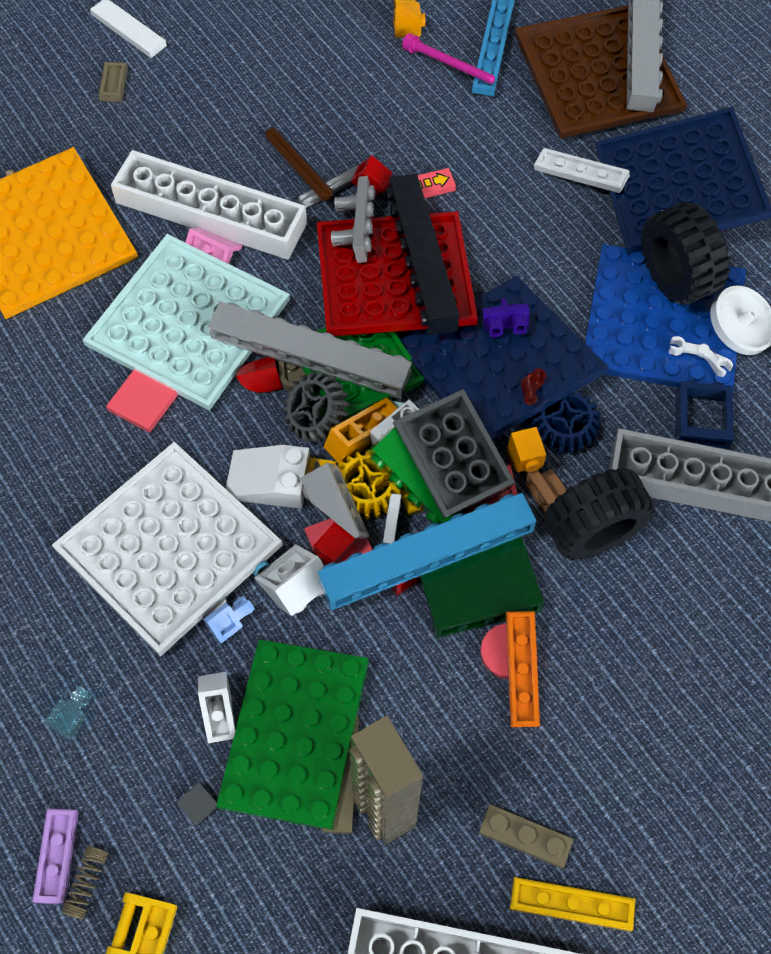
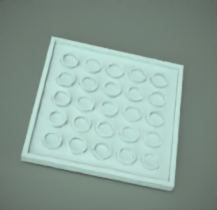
[83,234,290,411]

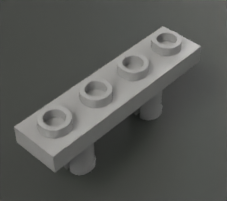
[331,176,375,263]

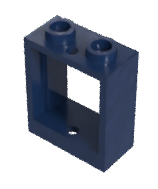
[675,380,734,450]

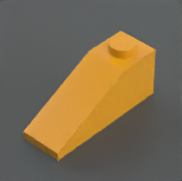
[324,397,398,464]

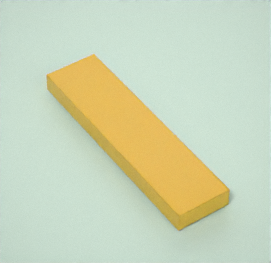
[510,877,635,932]

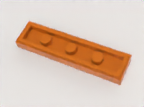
[505,611,540,727]

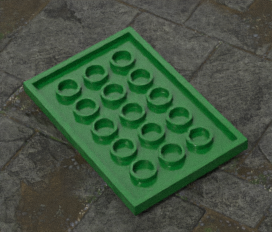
[216,640,369,831]

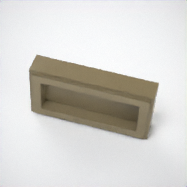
[99,62,128,102]

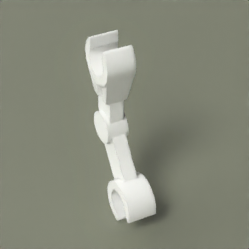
[669,336,733,377]

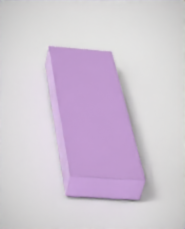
[32,809,79,904]

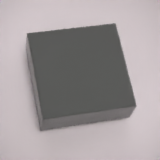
[176,782,217,826]

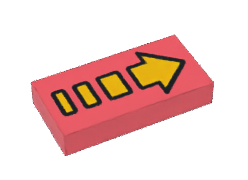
[418,168,456,198]

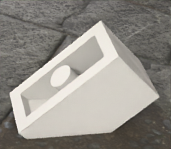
[198,672,236,743]

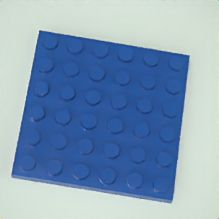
[585,244,746,393]

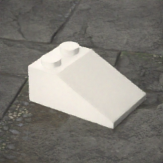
[226,445,310,509]

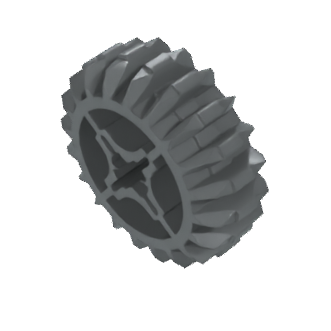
[282,372,350,443]

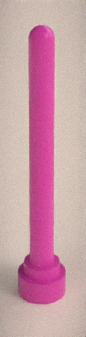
[402,33,495,84]

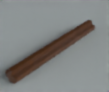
[265,127,333,201]

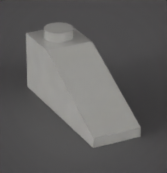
[300,463,370,540]

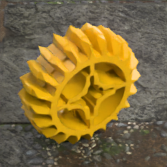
[338,450,403,520]

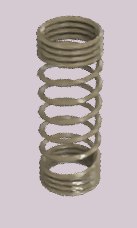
[61,846,108,920]

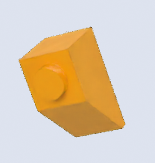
[393,0,425,38]
[506,427,547,472]

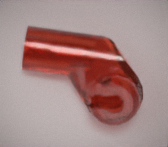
[521,368,546,405]

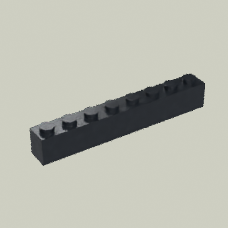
[385,173,459,336]

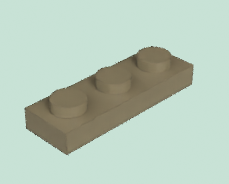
[479,804,574,870]

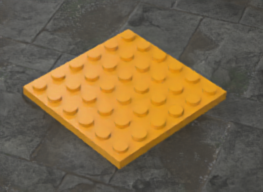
[0,147,138,320]

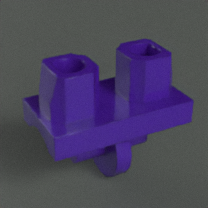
[482,297,529,338]

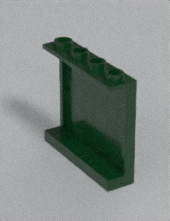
[419,536,544,639]

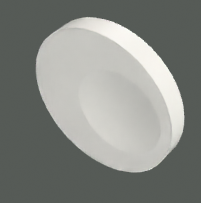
[710,286,771,355]

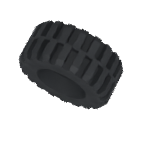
[641,202,730,305]
[544,468,655,560]

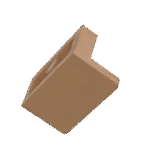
[525,469,566,514]

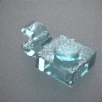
[44,686,93,740]

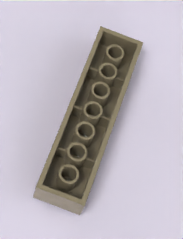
[349,716,423,846]

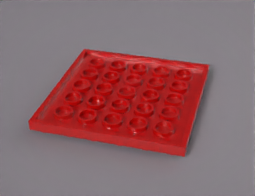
[317,211,478,336]

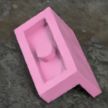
[185,227,243,264]

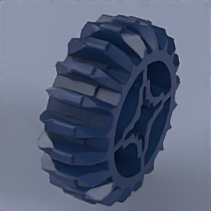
[530,391,601,455]

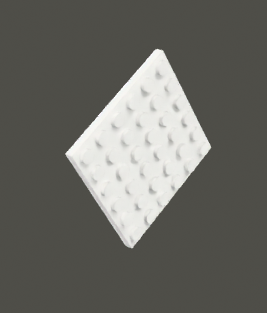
[52,442,283,657]

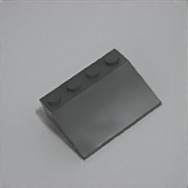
[393,389,515,518]

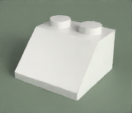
[254,545,324,616]

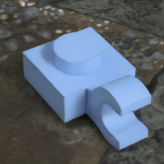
[203,596,255,643]

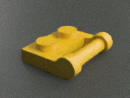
[106,892,178,954]

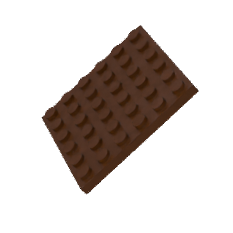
[514,5,687,139]

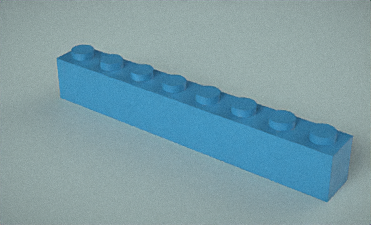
[318,493,537,611]

